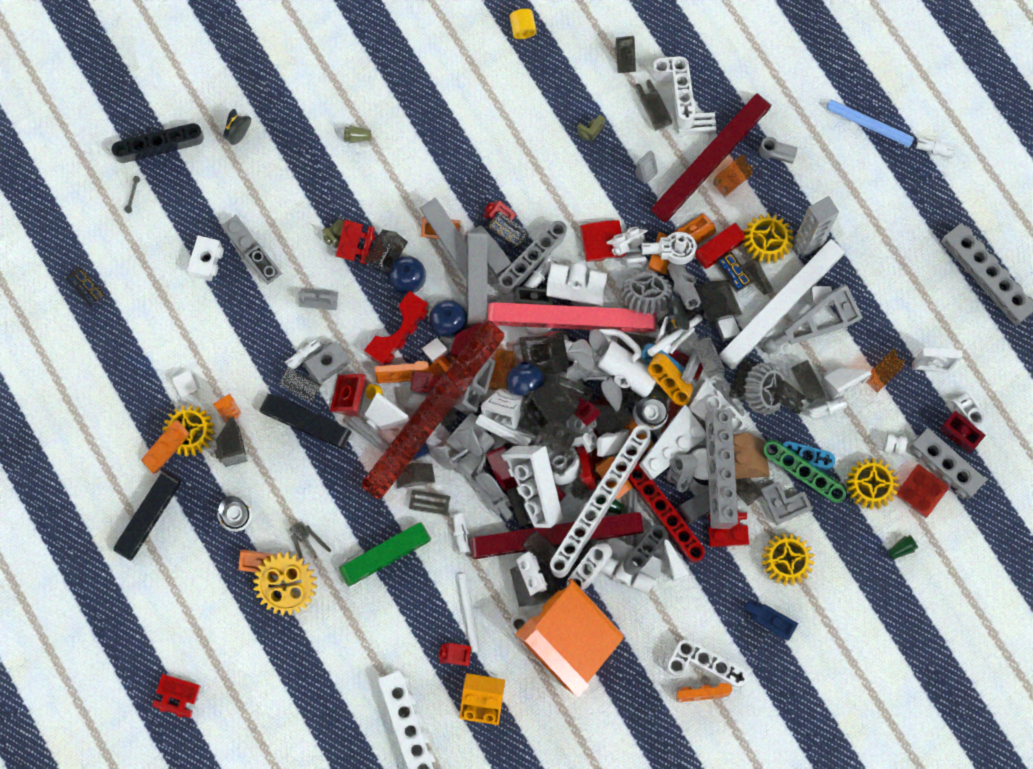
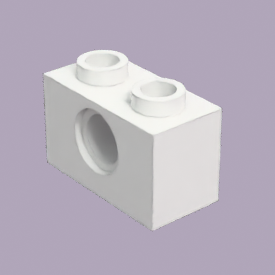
[187,235,224,281]

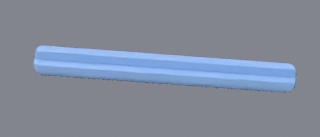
[827,100,914,147]

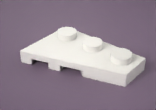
[688,378,747,434]

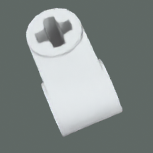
[951,390,985,428]

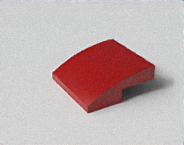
[579,220,626,262]

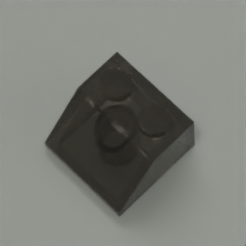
[695,280,742,328]
[519,331,569,374]
[214,416,248,467]
[510,560,560,607]

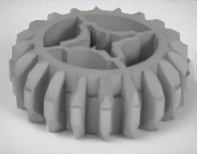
[621,271,673,315]
[743,363,788,415]

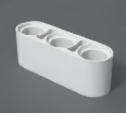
[567,543,612,590]

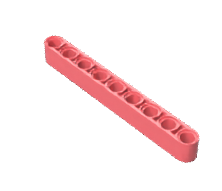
[487,303,657,333]

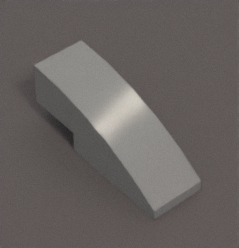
[465,225,512,278]
[453,352,496,415]

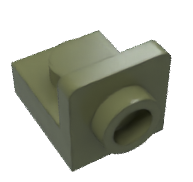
[577,114,606,142]
[322,219,343,248]

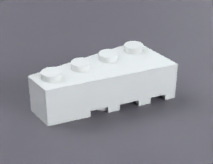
[501,446,563,528]

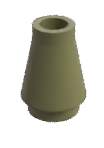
[344,125,371,144]

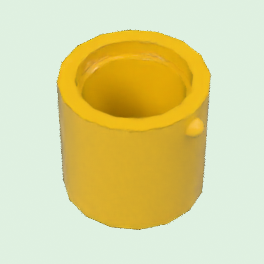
[509,9,537,39]

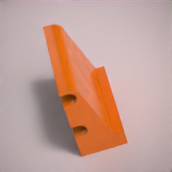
[514,578,624,697]

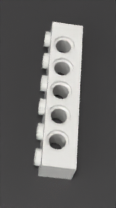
[378,671,436,769]

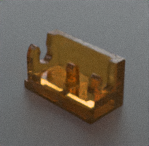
[713,154,753,197]
[488,349,517,391]
[867,349,905,393]

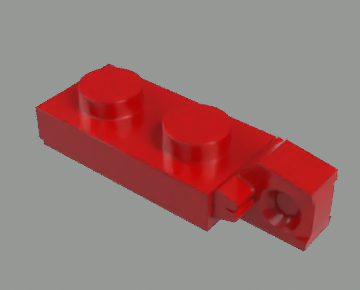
[575,445,597,490]

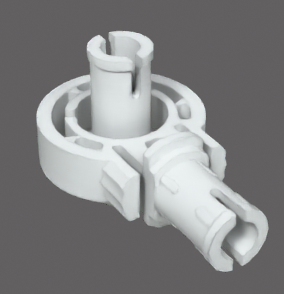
[641,232,696,265]

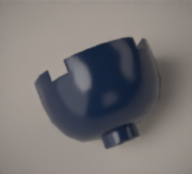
[389,256,426,294]
[429,300,467,339]
[506,361,545,395]

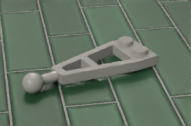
[763,284,863,354]

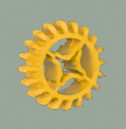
[743,213,794,264]
[162,405,215,457]
[845,458,899,510]
[761,533,815,586]

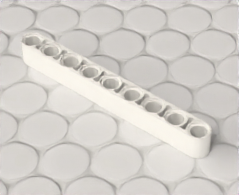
[718,239,846,370]
[550,425,650,578]

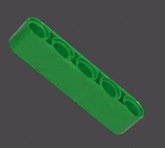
[763,439,846,503]
[338,522,431,587]

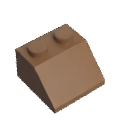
[733,433,770,479]

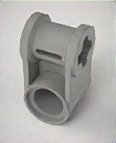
[666,454,698,492]

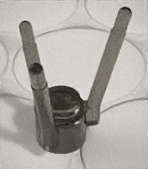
[290,521,331,563]

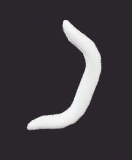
[599,329,642,363]

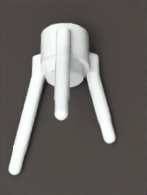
[654,316,695,354]

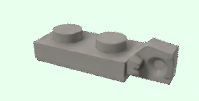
[471,471,513,521]

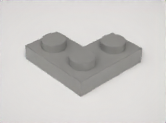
[760,482,813,526]

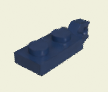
[743,601,799,641]

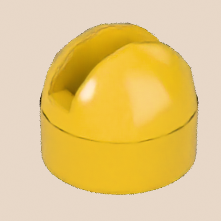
[366,384,383,400]

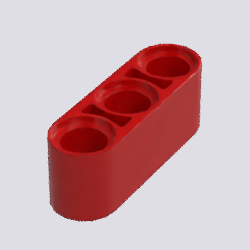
[695,223,746,269]

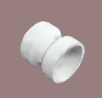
[884,434,907,456]

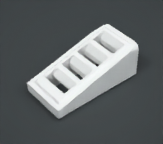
[662,540,689,581]

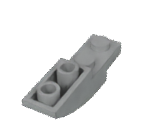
[221,215,283,285]

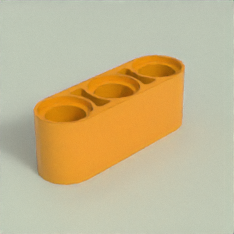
[648,353,693,405]

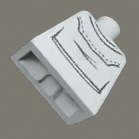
[481,389,525,430]

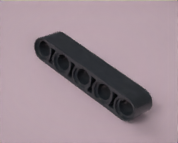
[111,123,204,163]
[259,393,352,449]
[113,470,182,561]

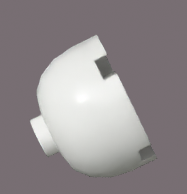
[548,446,581,485]

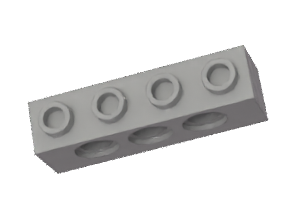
[910,428,987,500]

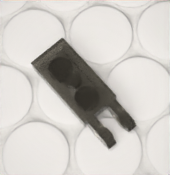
[635,79,672,131]

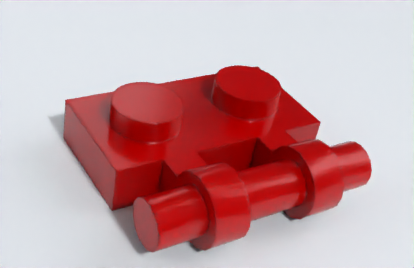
[335,220,375,264]
[707,510,749,548]
[152,674,201,718]

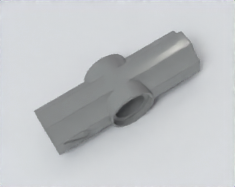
[667,262,701,310]

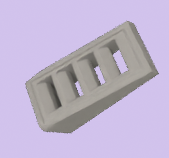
[635,150,658,184]

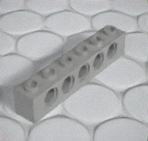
[793,196,839,258]
[941,223,1033,326]
[705,409,738,529]

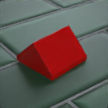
[330,374,367,418]

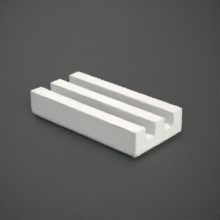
[678,112,716,134]

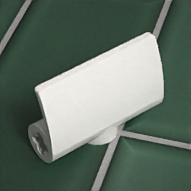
[546,263,607,306]
[597,341,656,398]
[600,538,663,594]

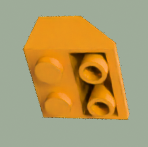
[459,673,505,725]

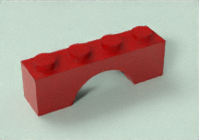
[364,291,429,366]

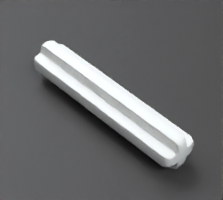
[476,414,530,446]

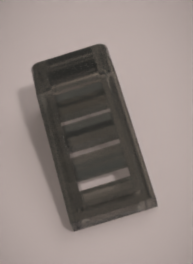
[739,258,774,296]

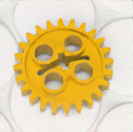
[253,551,318,616]

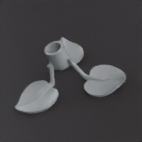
[567,329,622,412]
[429,427,506,497]

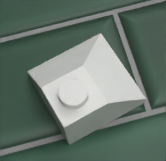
[821,368,872,400]
[365,393,410,430]

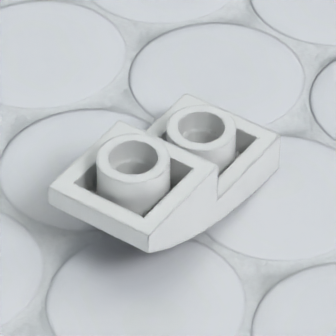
[596,429,630,457]

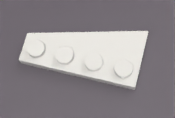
[639,405,706,480]

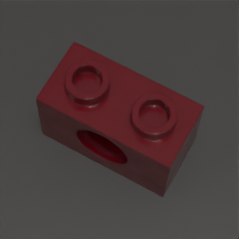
[939,411,986,454]

